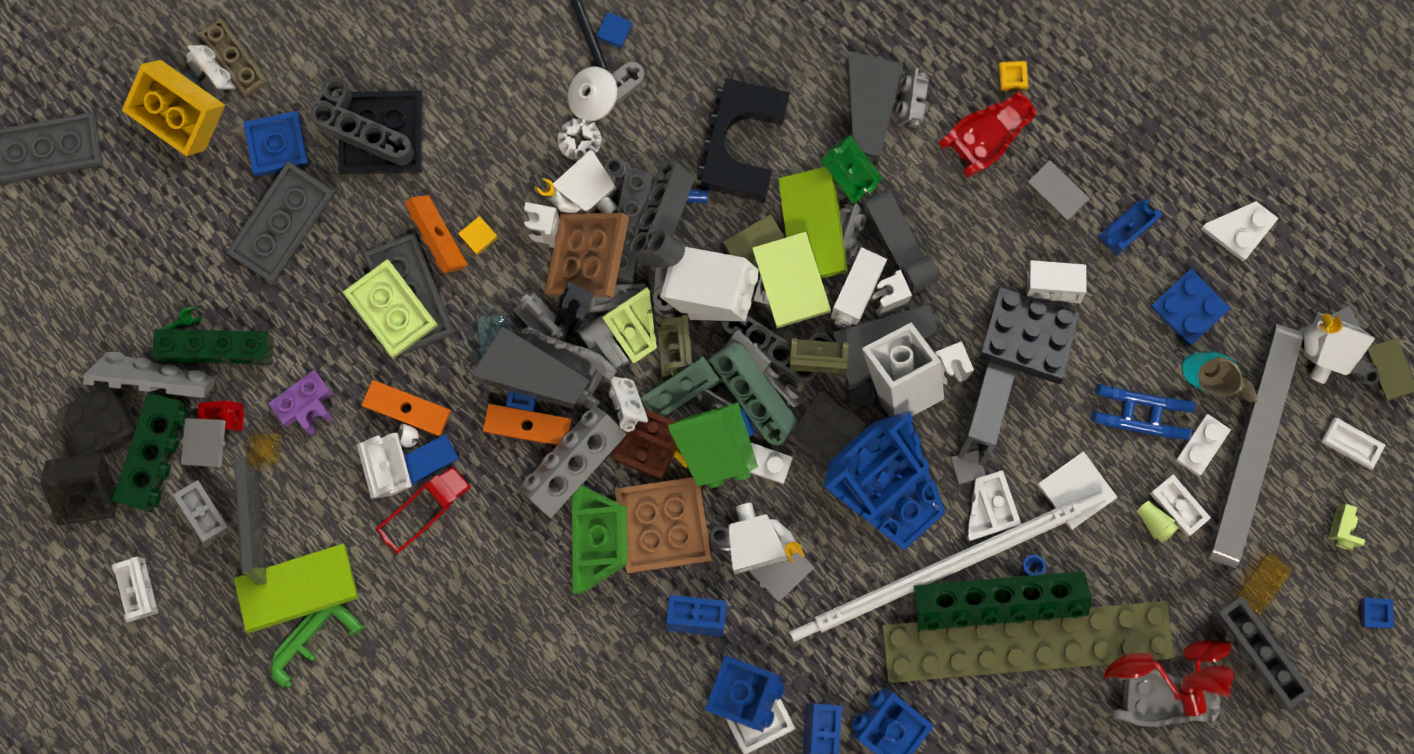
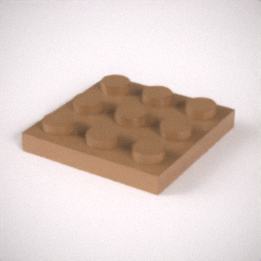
[544,213,629,298]
[615,477,712,574]

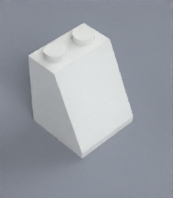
[660,247,759,321]
[862,323,944,417]

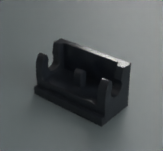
[554,282,594,339]

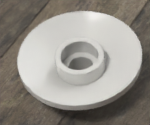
[568,67,618,121]

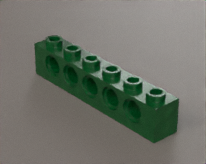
[913,571,1092,631]

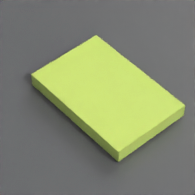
[752,232,831,328]
[343,259,438,359]

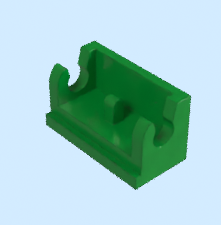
[820,135,883,204]

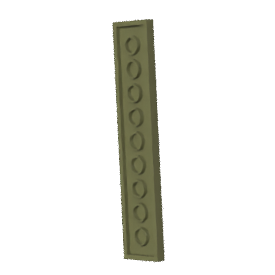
[882,601,1174,683]

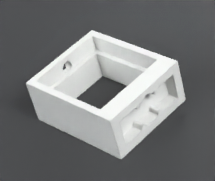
[830,247,887,330]

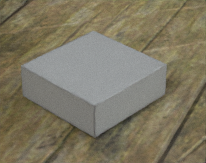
[950,450,986,485]

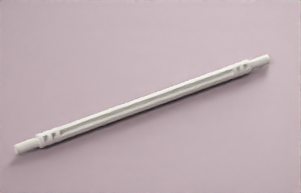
[790,491,1106,642]

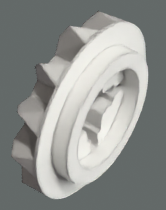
[558,117,601,161]

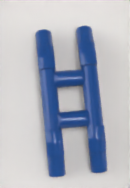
[1091,384,1196,440]

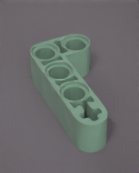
[706,342,798,445]

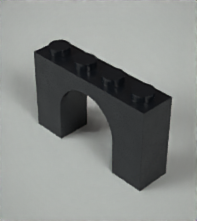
[697,78,790,203]

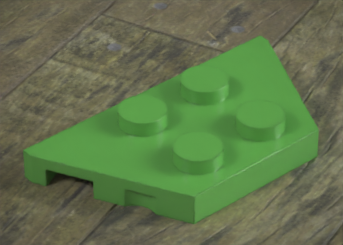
[572,485,628,594]

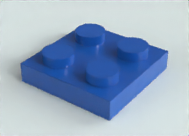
[243,111,309,177]
[1150,269,1231,347]

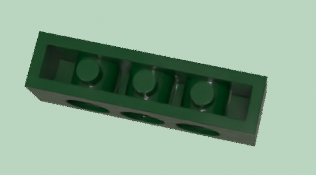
[152,329,274,365]
[112,392,188,513]

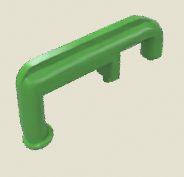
[271,604,364,688]

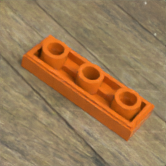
[405,195,468,273]
[361,380,452,437]
[483,404,572,446]

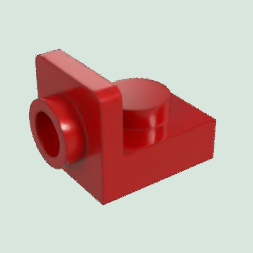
[198,400,244,431]

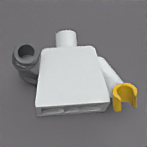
[534,150,626,214]
[1304,312,1380,385]
[709,503,805,574]

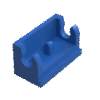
[1098,199,1163,257]
[666,595,727,637]
[802,703,842,754]

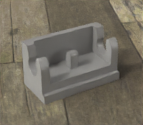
[1028,160,1090,221]
[173,480,228,548]

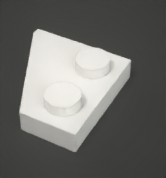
[967,470,1021,542]

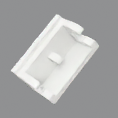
[524,202,560,248]
[1026,260,1086,304]
[873,270,912,318]
[935,341,974,385]
[357,433,412,499]
[111,557,158,622]

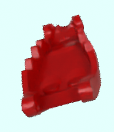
[938,92,1037,178]

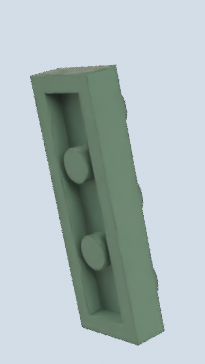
[640,357,720,417]

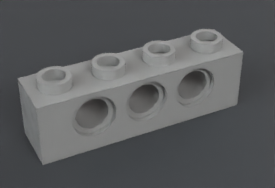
[518,405,627,519]

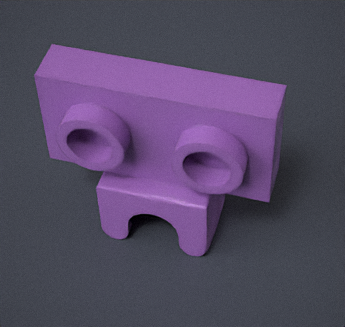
[269,370,333,435]

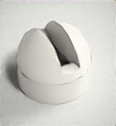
[397,424,419,447]

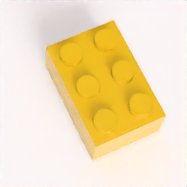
[121,60,226,156]

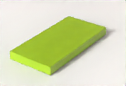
[778,167,848,278]
[234,543,359,634]

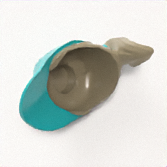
[1181,351,1258,402]

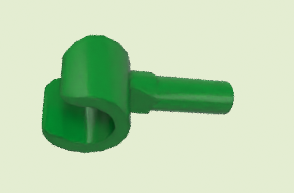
[163,307,202,330]

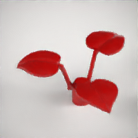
[1104,640,1234,716]

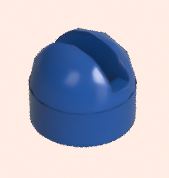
[1022,555,1046,576]

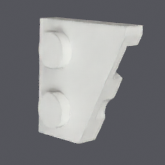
[1201,201,1278,261]

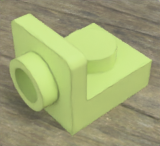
[1328,504,1365,550]

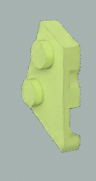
[602,286,657,363]

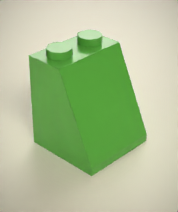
[668,402,758,488]

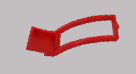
[375,466,471,555]

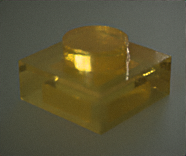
[249,434,280,464]

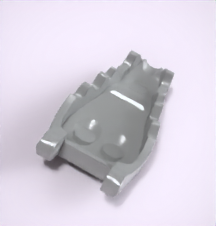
[519,327,617,410]
[1112,670,1220,727]

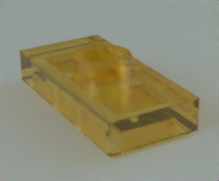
[1236,553,1293,616]

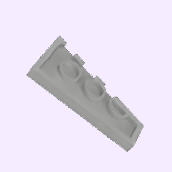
[83,352,215,398]

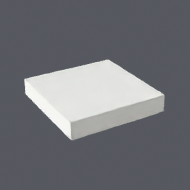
[1037,451,1117,531]
[726,699,795,754]

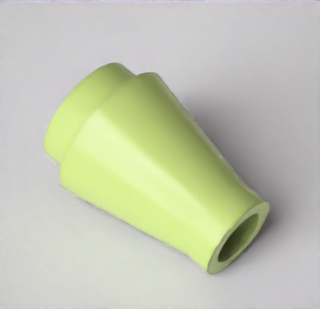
[1136,501,1179,543]

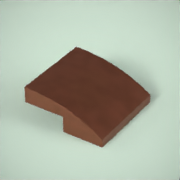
[611,409,678,482]

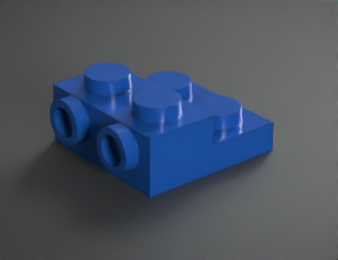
[705,655,785,733]
[850,688,934,754]

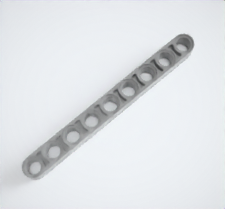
[1206,323,1303,568]

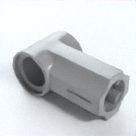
[577,316,629,371]

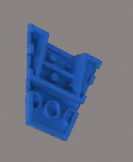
[823,411,945,550]

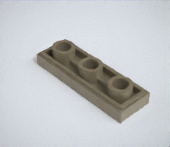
[199,18,268,98]

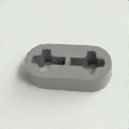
[612,62,645,105]

